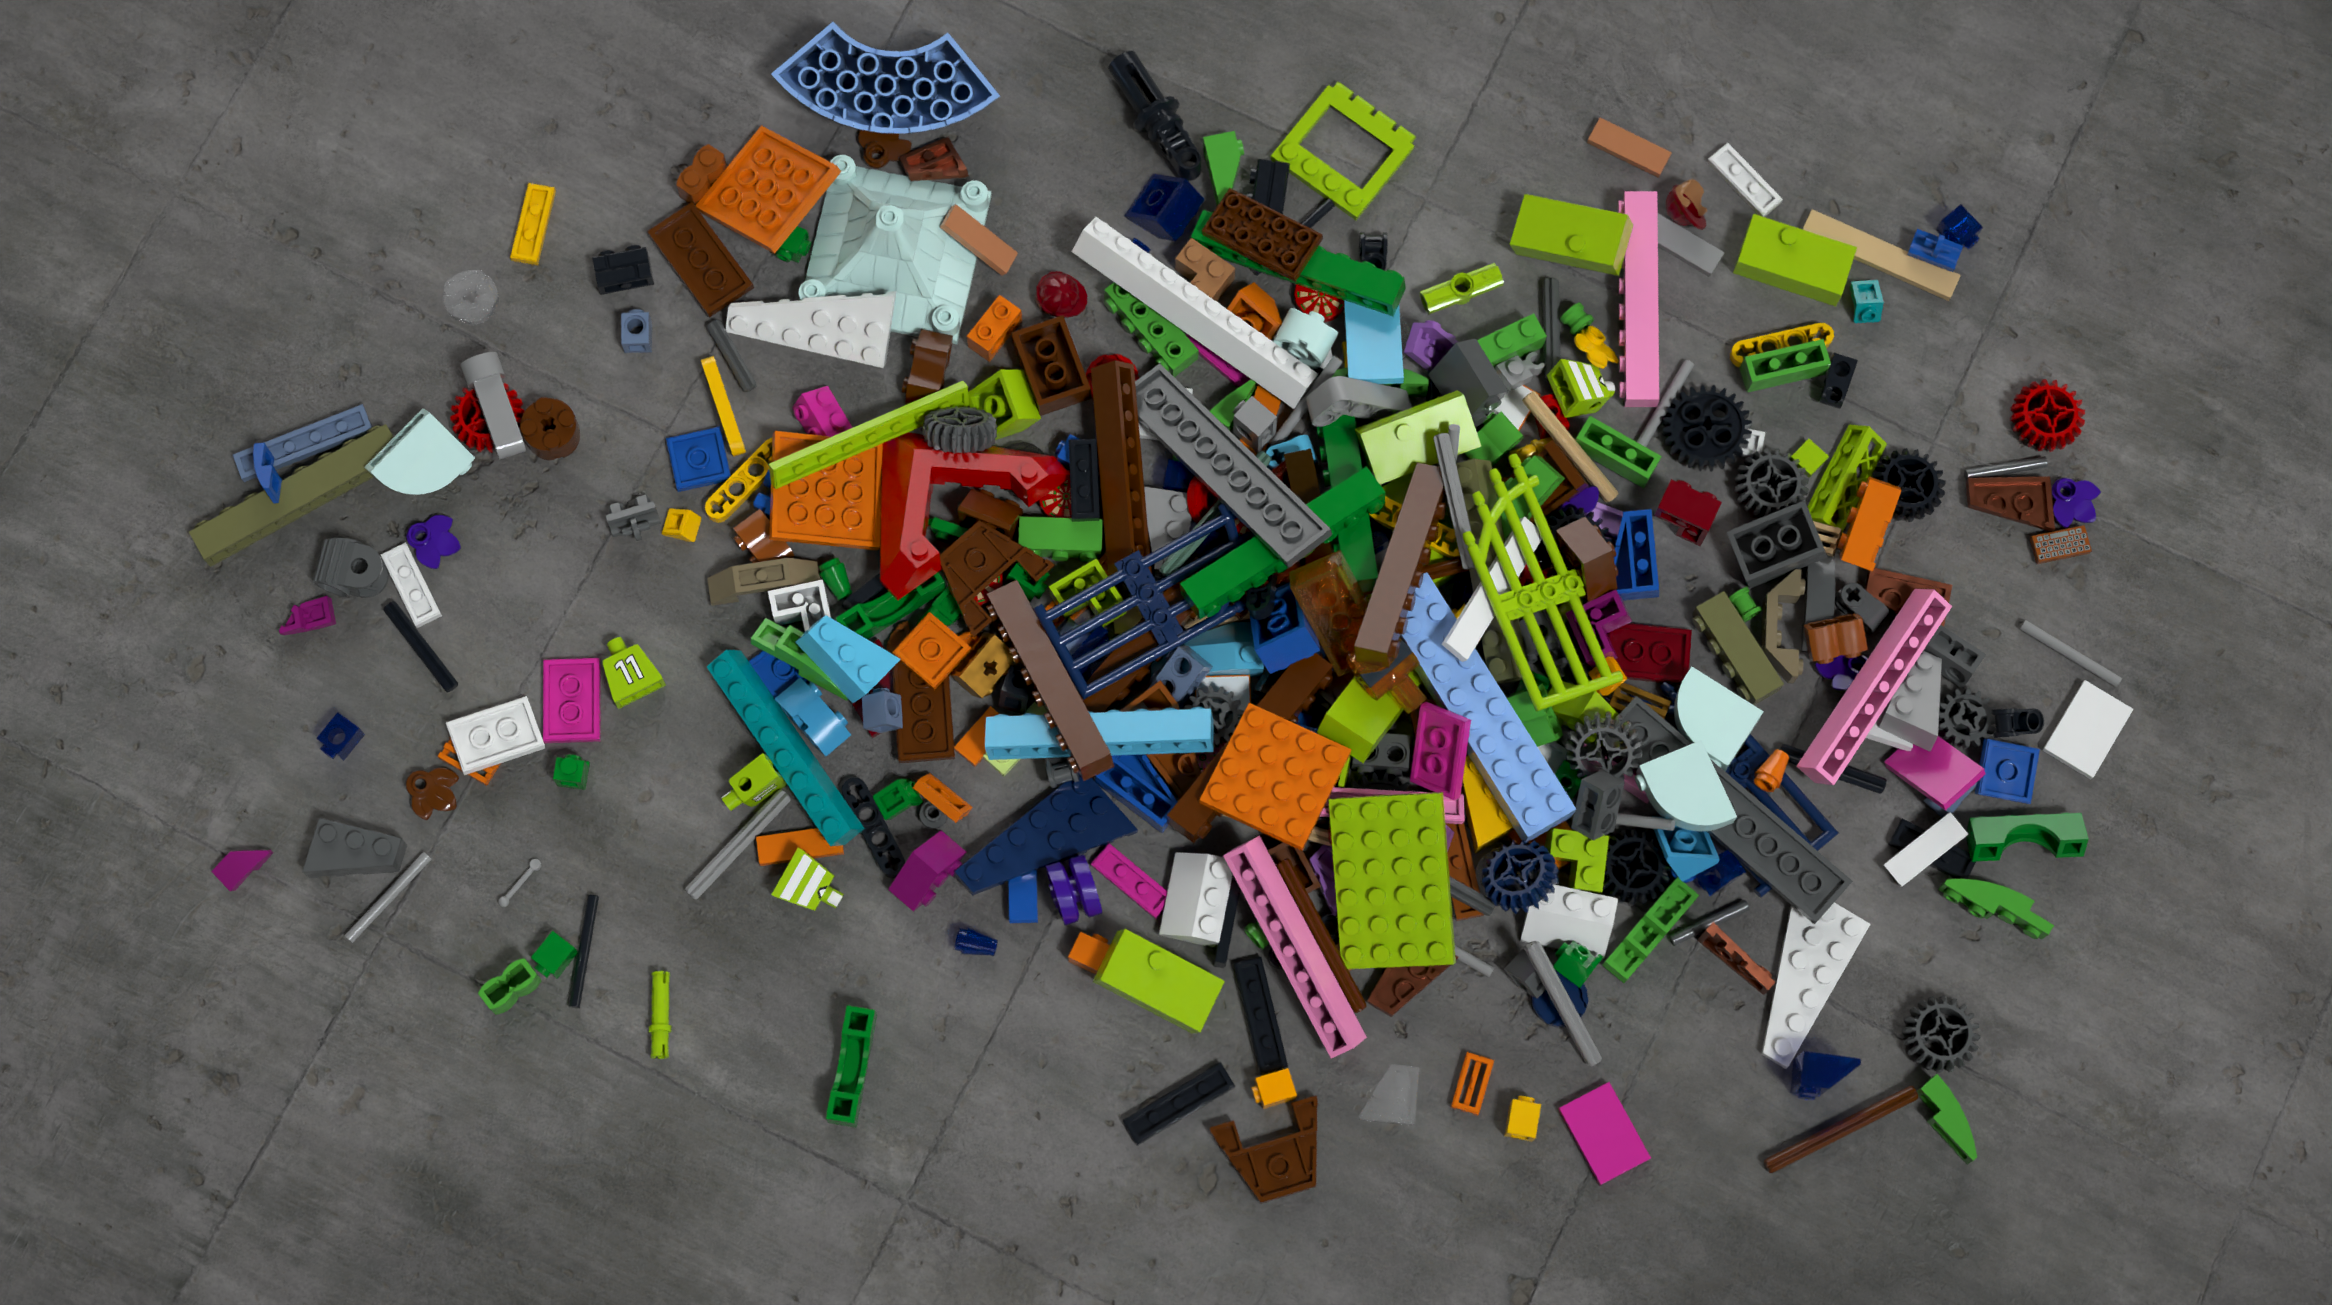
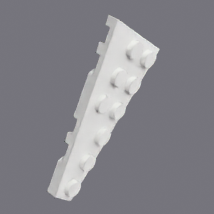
[726,291,896,368]
[1761,903,1871,1069]

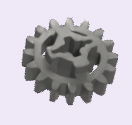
[1184,686,1244,748]
[1938,688,1996,750]

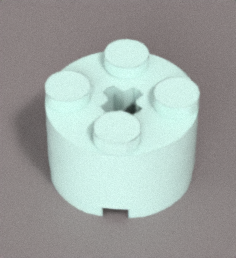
[1274,308,1338,369]

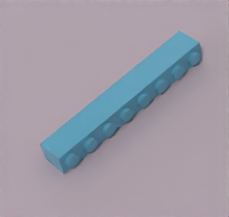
[985,707,1214,760]

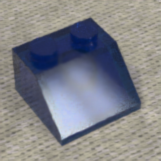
[1124,174,1205,241]
[1790,1051,1861,1100]

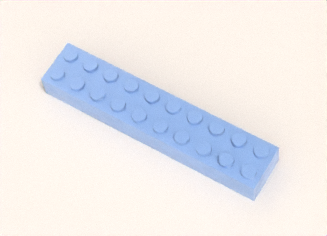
[1398,572,1576,843]

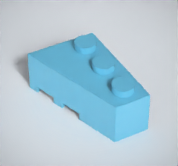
[796,615,901,703]

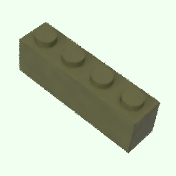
[1692,591,1784,705]

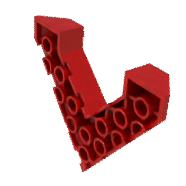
[880,432,1070,601]

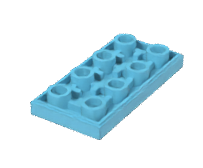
[1344,300,1404,384]

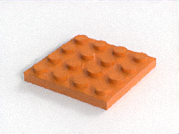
[695,125,841,254]
[769,431,883,550]
[1199,703,1352,851]

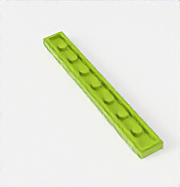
[769,381,969,489]

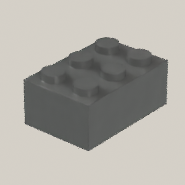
[1727,500,1828,588]

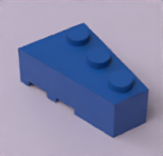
[1611,509,1659,601]
[1095,754,1177,834]

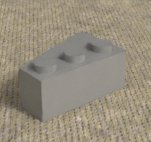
[1144,487,1192,577]
[1879,651,1942,751]

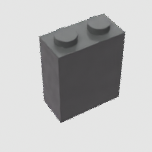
[1428,338,1509,427]

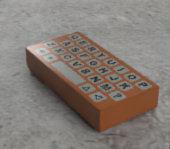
[2030,525,2092,564]

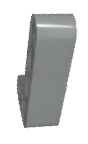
[1306,376,1412,427]

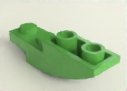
[751,618,848,701]
[1938,879,2054,940]

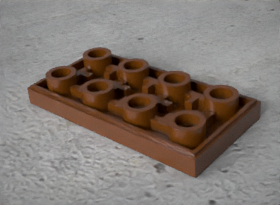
[1202,188,1323,282]

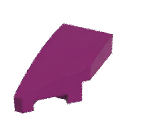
[279,596,336,635]
[211,850,273,891]

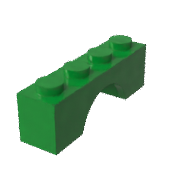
[835,572,946,639]
[1966,812,2089,862]
[826,1005,877,1128]

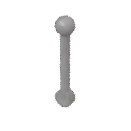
[498,859,541,907]

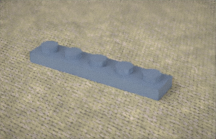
[233,404,372,482]

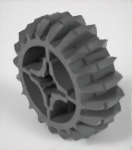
[923,406,997,454]
[1734,448,1809,518]
[1566,711,1642,781]
[1902,995,1981,1073]

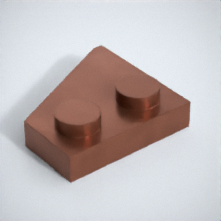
[899,137,969,181]

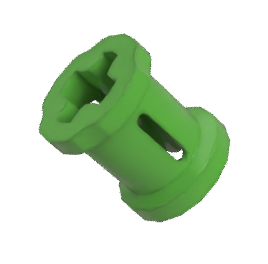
[1729,587,1763,623]

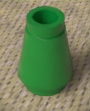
[819,558,853,601]

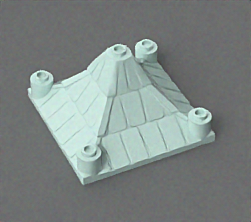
[799,155,992,344]

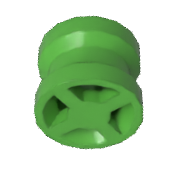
[1560,302,1594,336]

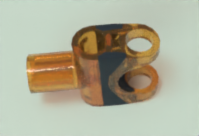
[1346,638,1427,714]

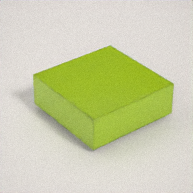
[1789,439,1829,478]

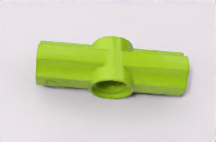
[1419,263,1504,315]

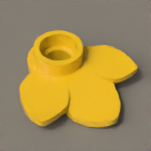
[1574,326,1619,369]

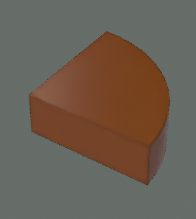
[887,621,911,653]

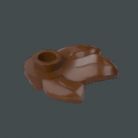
[859,130,912,169]
[406,768,459,820]

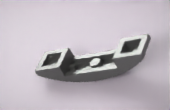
[1801,546,1835,652]

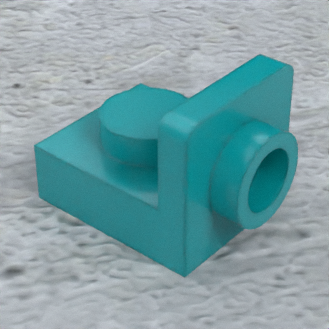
[1850,280,1884,323]

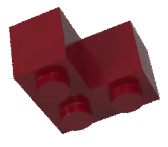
[1654,479,1722,546]

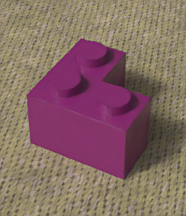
[1565,590,1632,669]
[888,830,966,912]

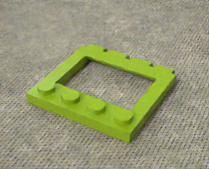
[1270,82,1416,221]

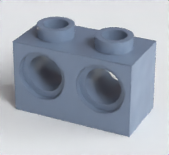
[1147,646,1213,710]

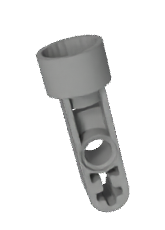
[460,352,526,460]

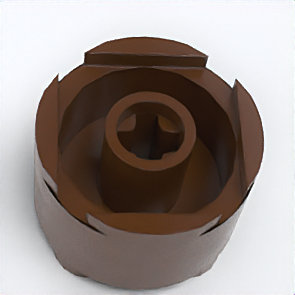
[520,397,580,461]

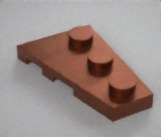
[1966,476,2055,532]
[1865,568,1953,627]
[1697,922,1775,995]
[1367,955,1459,1017]

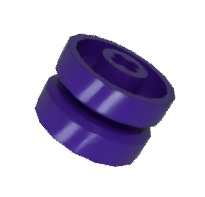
[1046,854,1102,926]

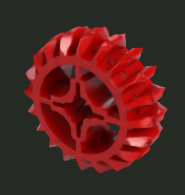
[2010,378,2085,453]
[450,383,525,453]

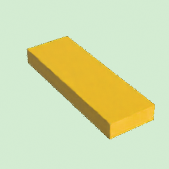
[510,183,556,265]

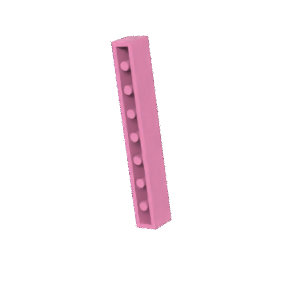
[1618,191,1659,407]
[1797,589,1952,785]
[1223,835,1367,1058]

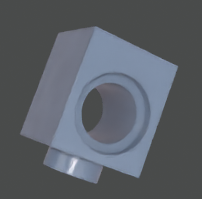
[621,309,652,353]
[862,688,903,733]

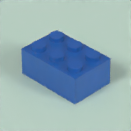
[1250,579,1320,674]

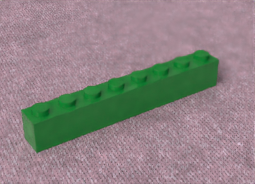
[1191,210,1406,317]
[1317,415,1378,595]
[1180,466,1386,620]

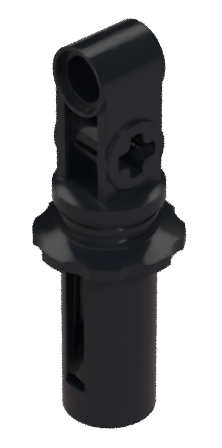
[1108,51,1201,181]

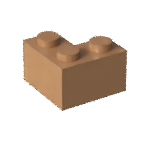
[1175,238,1235,301]

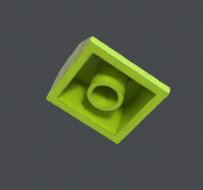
[968,369,1041,440]

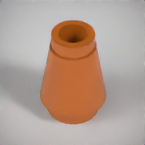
[1754,749,1789,792]

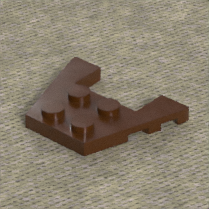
[940,521,1055,638]
[1209,1095,1318,1204]

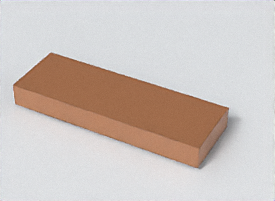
[1587,118,1672,178]
[940,204,1018,276]

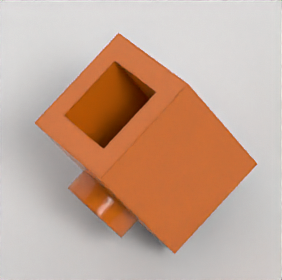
[1068,932,1110,974]

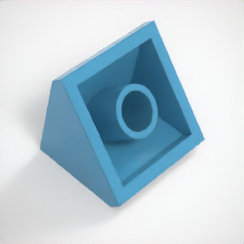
[1652,816,1720,882]

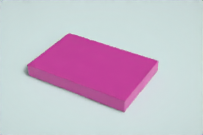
[543,658,601,743]
[1410,702,1471,800]
[1884,736,1985,811]
[1558,1082,1651,1186]

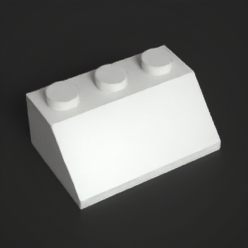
[1159,852,1233,947]
[1520,885,1618,959]

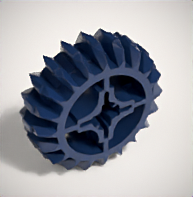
[1482,840,1559,914]

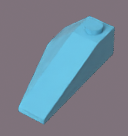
[1151,622,1264,677]

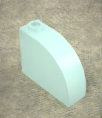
[364,408,475,495]
[1674,667,1764,771]
[1635,740,1737,831]

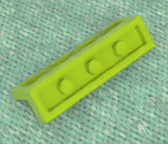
[1807,424,1887,536]

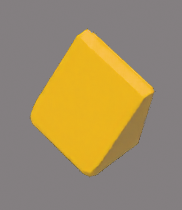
[662,509,701,542]

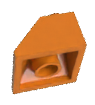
[1227,282,1282,340]

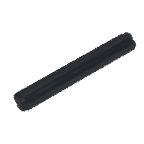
[383,601,458,693]
[1779,744,1887,794]

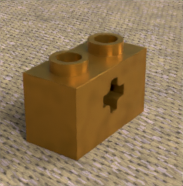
[950,632,1014,699]

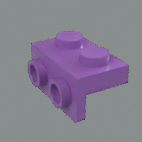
[1404,320,1458,373]

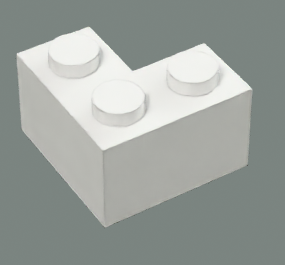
[768,580,831,632]

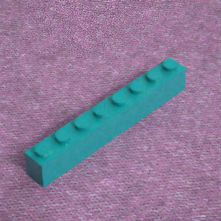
[706,650,865,846]

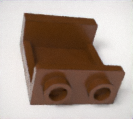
[1501,440,1589,525]

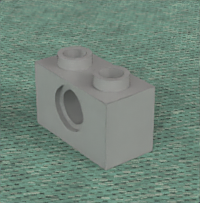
[1233,396,1277,453]

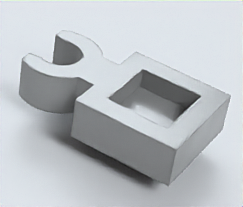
[1495,352,1545,392]

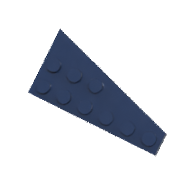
[954,772,1138,896]

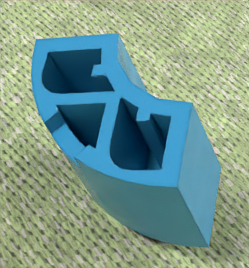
[774,678,851,757]

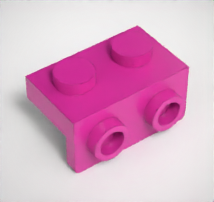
[792,386,853,437]

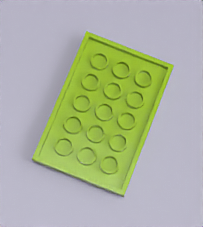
[1328,792,1456,969]

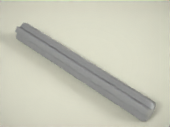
[1433,433,1475,569]
[685,789,791,900]
[1525,941,1602,1066]

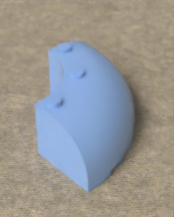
[771,22,1000,134]

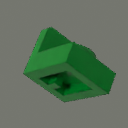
[872,779,923,820]

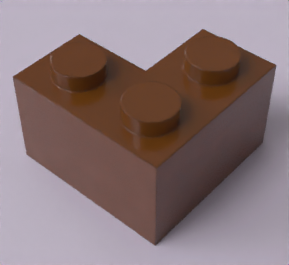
[1556,517,1618,602]

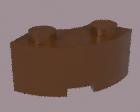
[902,329,953,405]

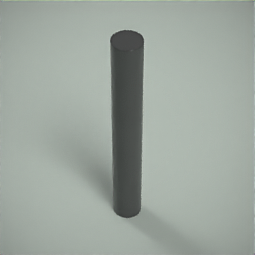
[1964,457,2048,480]
[1669,900,1750,946]

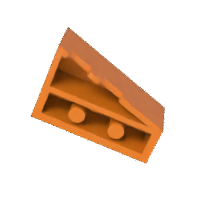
[1836,476,1902,571]

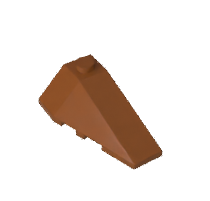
[1120,680,1201,799]

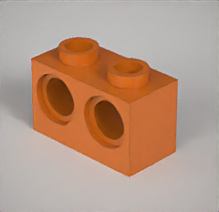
[967,295,1022,362]

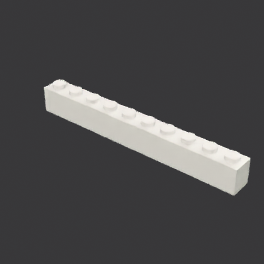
[1072,217,1318,409]

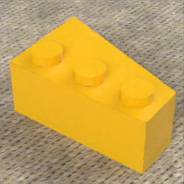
[1461,756,1515,854]

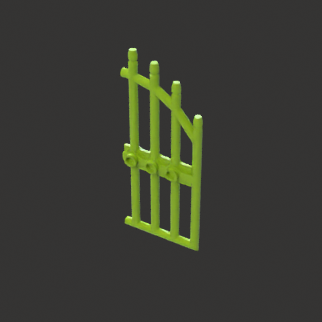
[1462,453,1623,712]

